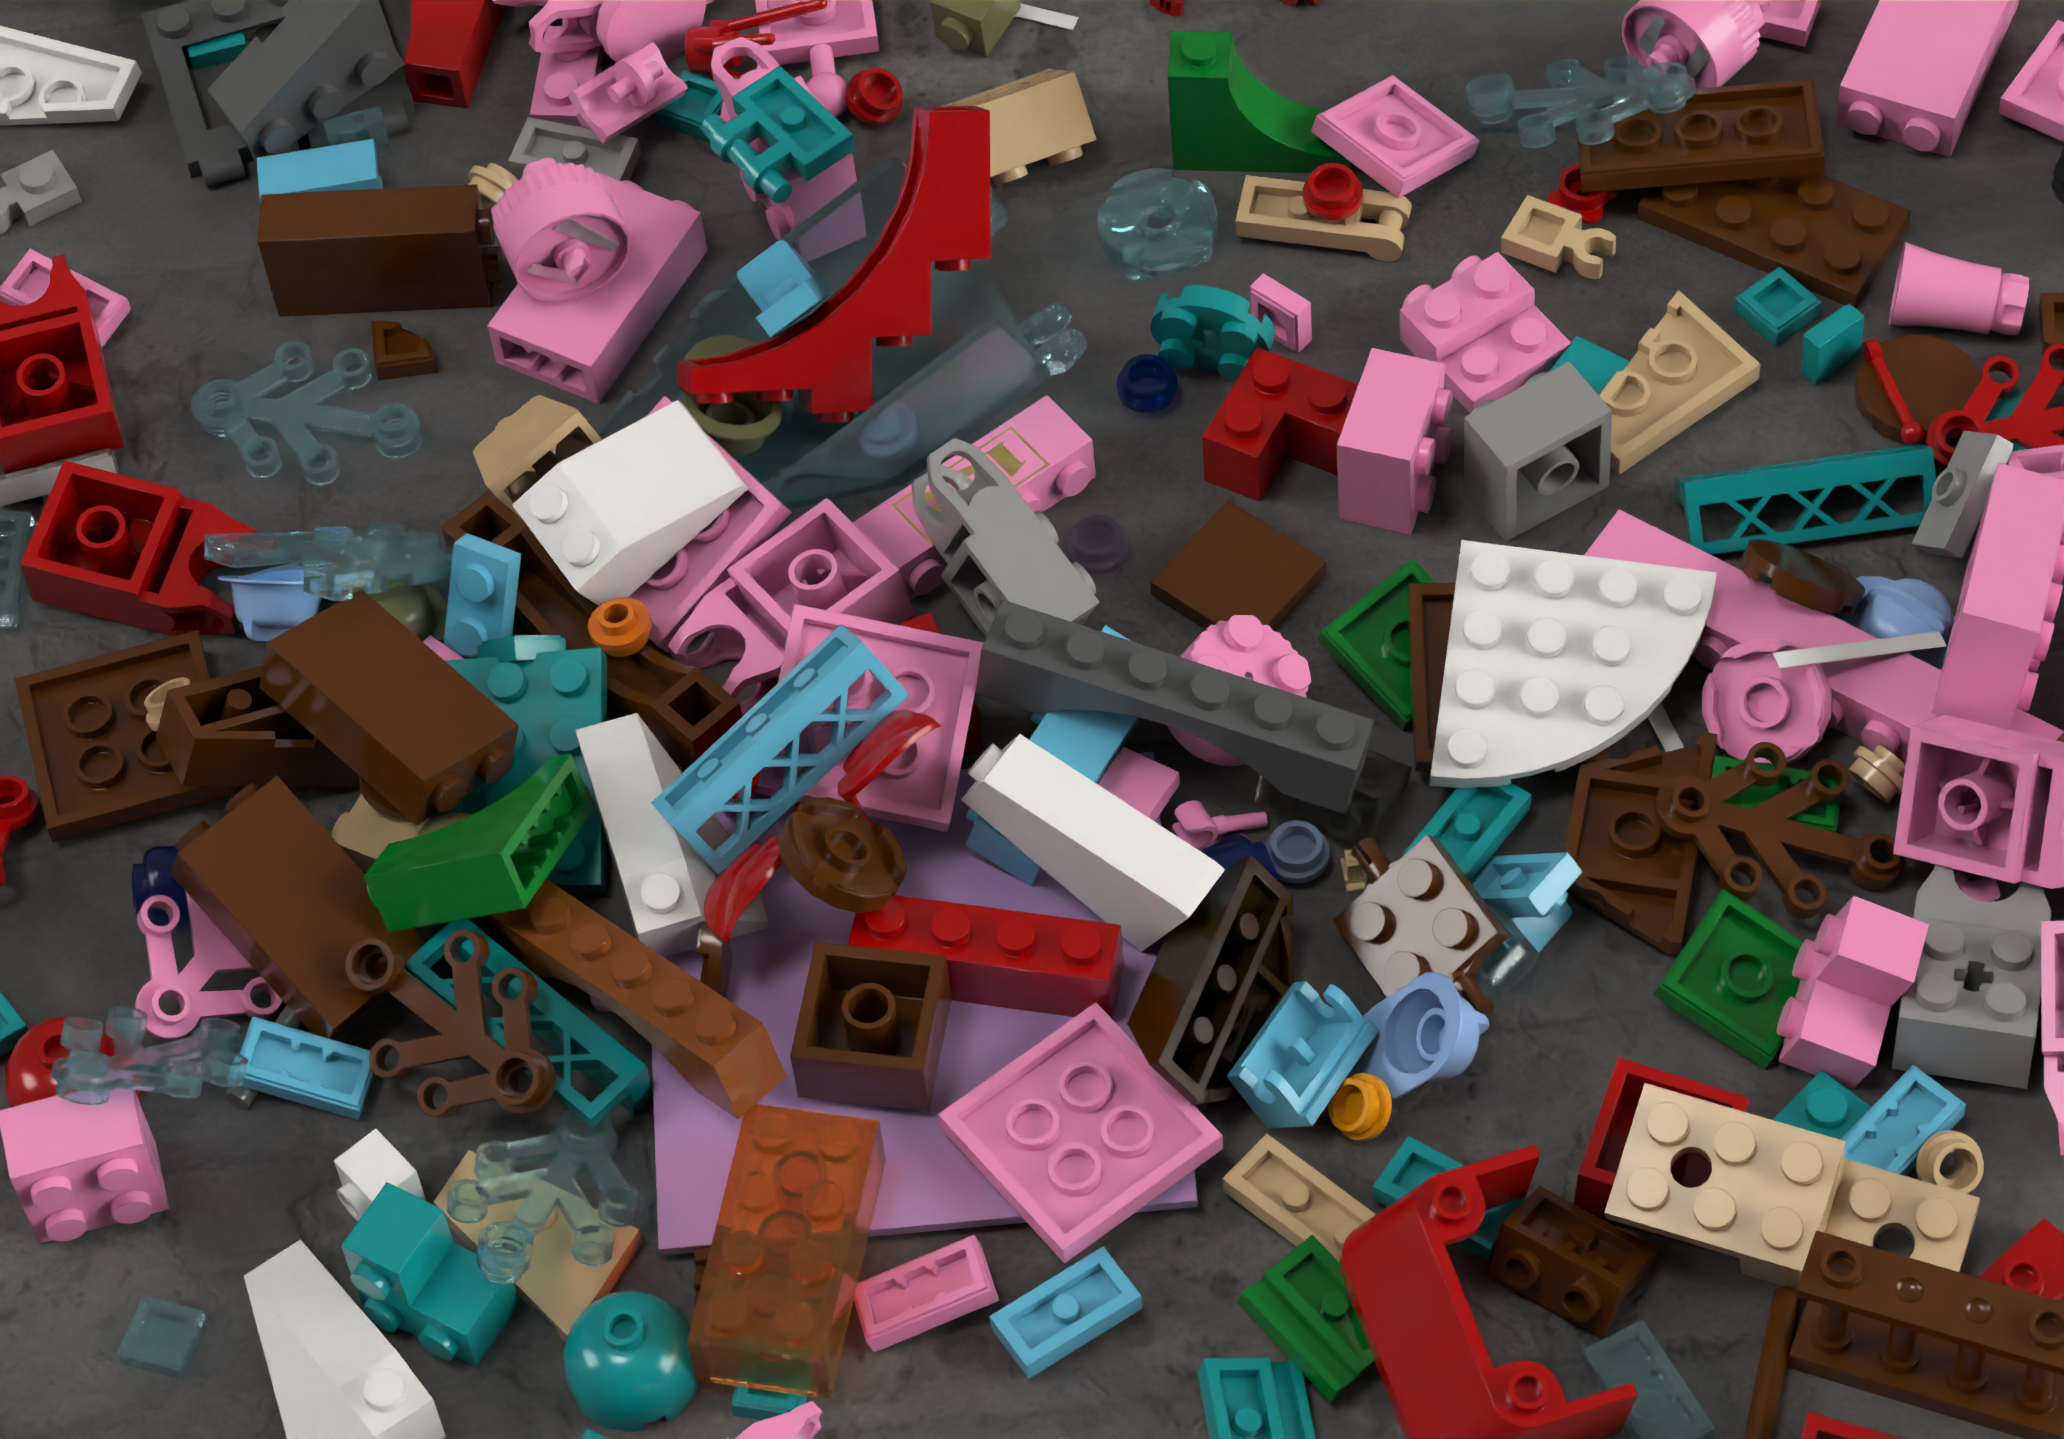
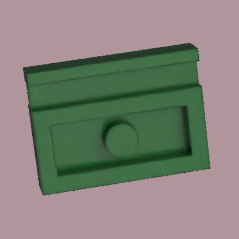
[1237,1234,1376,1402]

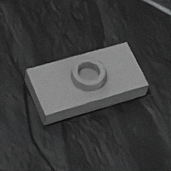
[1912,431,2014,558]
[0,447,118,507]

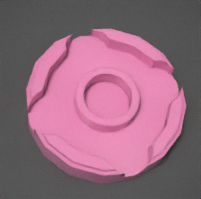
[596,0,706,63]
[1702,639,1832,765]

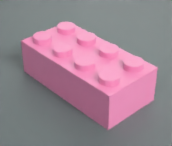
[1932,462,2064,729]

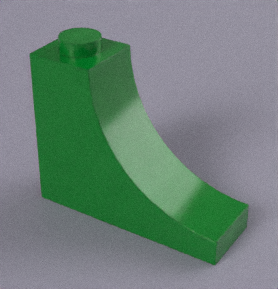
[1167,31,1352,173]
[364,754,594,932]

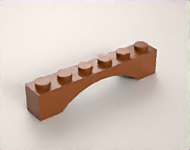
[478,879,787,1119]

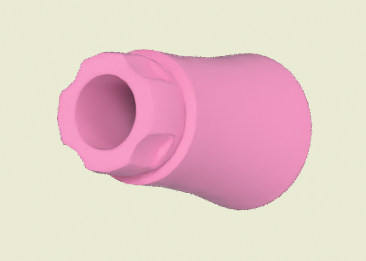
[1888,242,2029,335]

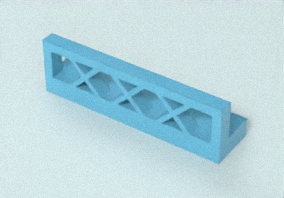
[651,624,910,875]

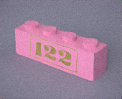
[853,395,1096,600]

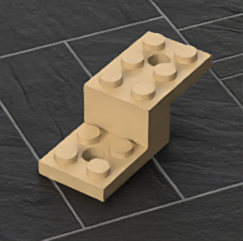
[1604,1083,1980,1289]

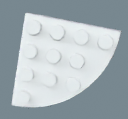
[1429,540,1717,788]

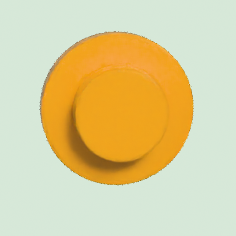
[1328,1073,1392,1141]

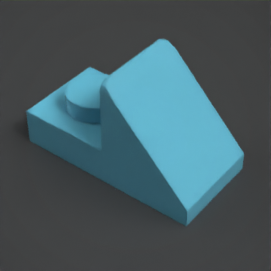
[737,240,834,337]
[1470,852,1582,954]

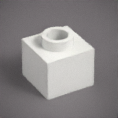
[334,1129,426,1221]

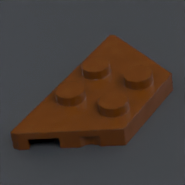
[1564,733,1718,957]

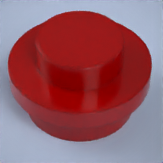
[845,68,903,126]
[1303,163,1363,221]

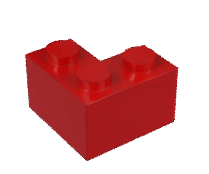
[1202,347,1358,502]

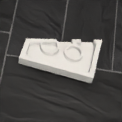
[0,26,142,126]

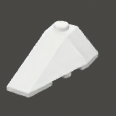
[244,1239,446,1439]

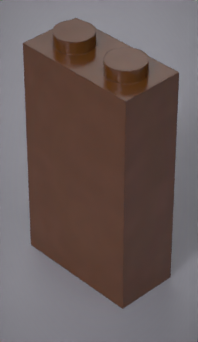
[257,184,504,317]
[259,589,519,825]
[170,776,426,1040]

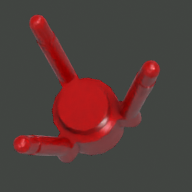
[685,0,827,81]

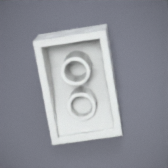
[512,400,749,606]

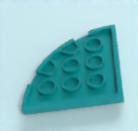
[429,647,607,894]

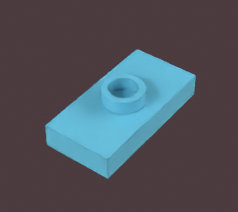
[232,1017,375,1120]
[1840,1065,1966,1176]

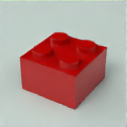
[1574,1057,1750,1250]

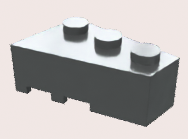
[207,0,405,159]

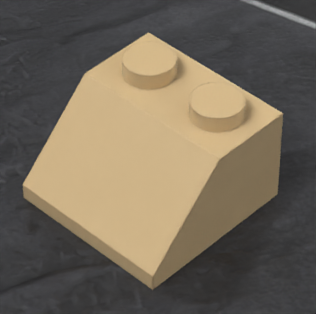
[943,69,1097,185]

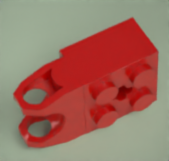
[0,254,125,474]
[20,460,269,636]

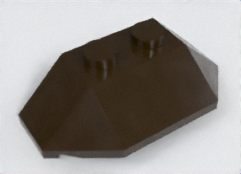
[1127,855,1294,1105]

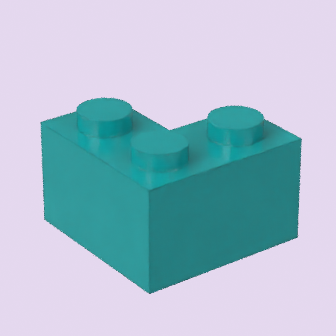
[341,1182,520,1367]

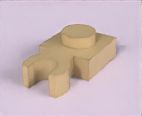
[1501,195,1616,279]

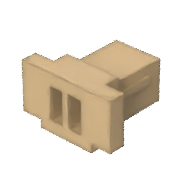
[1340,849,1368,894]

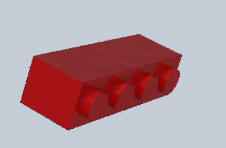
[848,895,1125,1020]

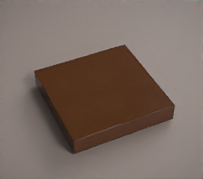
[1150,501,1327,630]

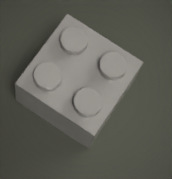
[1464,362,1612,542]

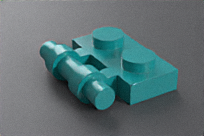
[700,66,855,203]

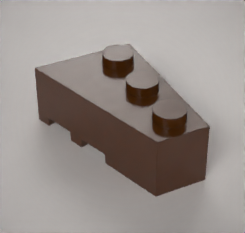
[156,665,360,787]

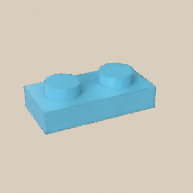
[443,533,521,659]
[989,1246,1143,1379]

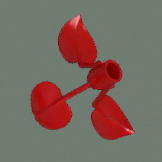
[704,710,941,943]

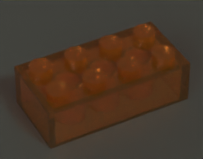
[687,1104,886,1399]

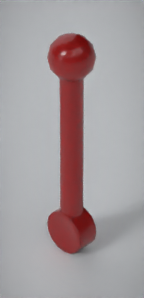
[1862,338,1926,445]

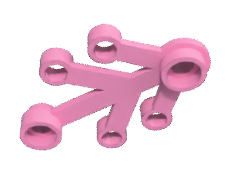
[135,892,282,1041]

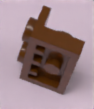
[1487,1186,1658,1337]

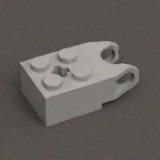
[912,438,1100,637]
[1892,864,2051,1089]

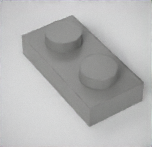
[508,117,641,181]

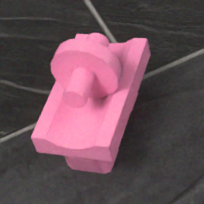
[568,42,688,144]

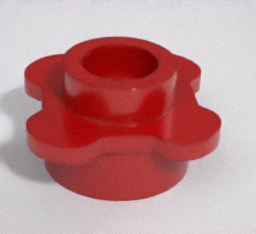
[1547,164,1618,224]

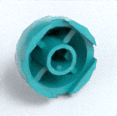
[563,1290,702,1432]

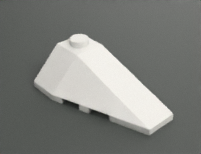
[575,713,770,957]

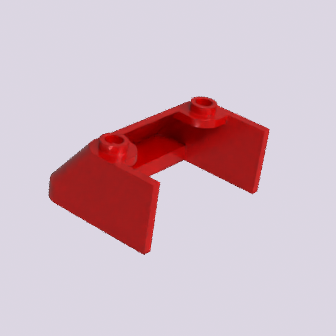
[1339,1145,1638,1439]

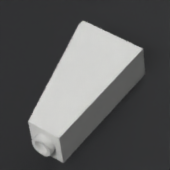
[961,734,1225,952]

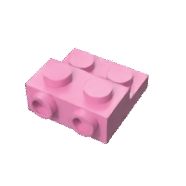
[1400,252,1571,414]

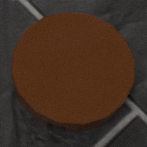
[1855,335,1979,444]
[1739,539,1865,615]
[778,797,907,913]

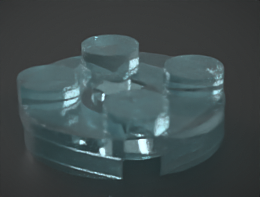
[1097,168,1218,281]

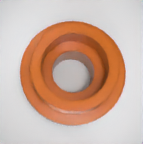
[588,597,652,657]

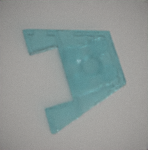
[204,521,453,601]

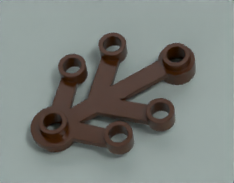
[1654,742,1905,919]
[346,929,556,1118]

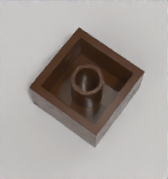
[790,942,952,1111]

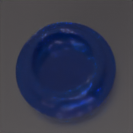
[1117,354,1178,413]

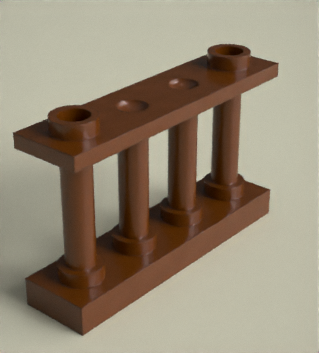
[1787,1230,2064,1439]

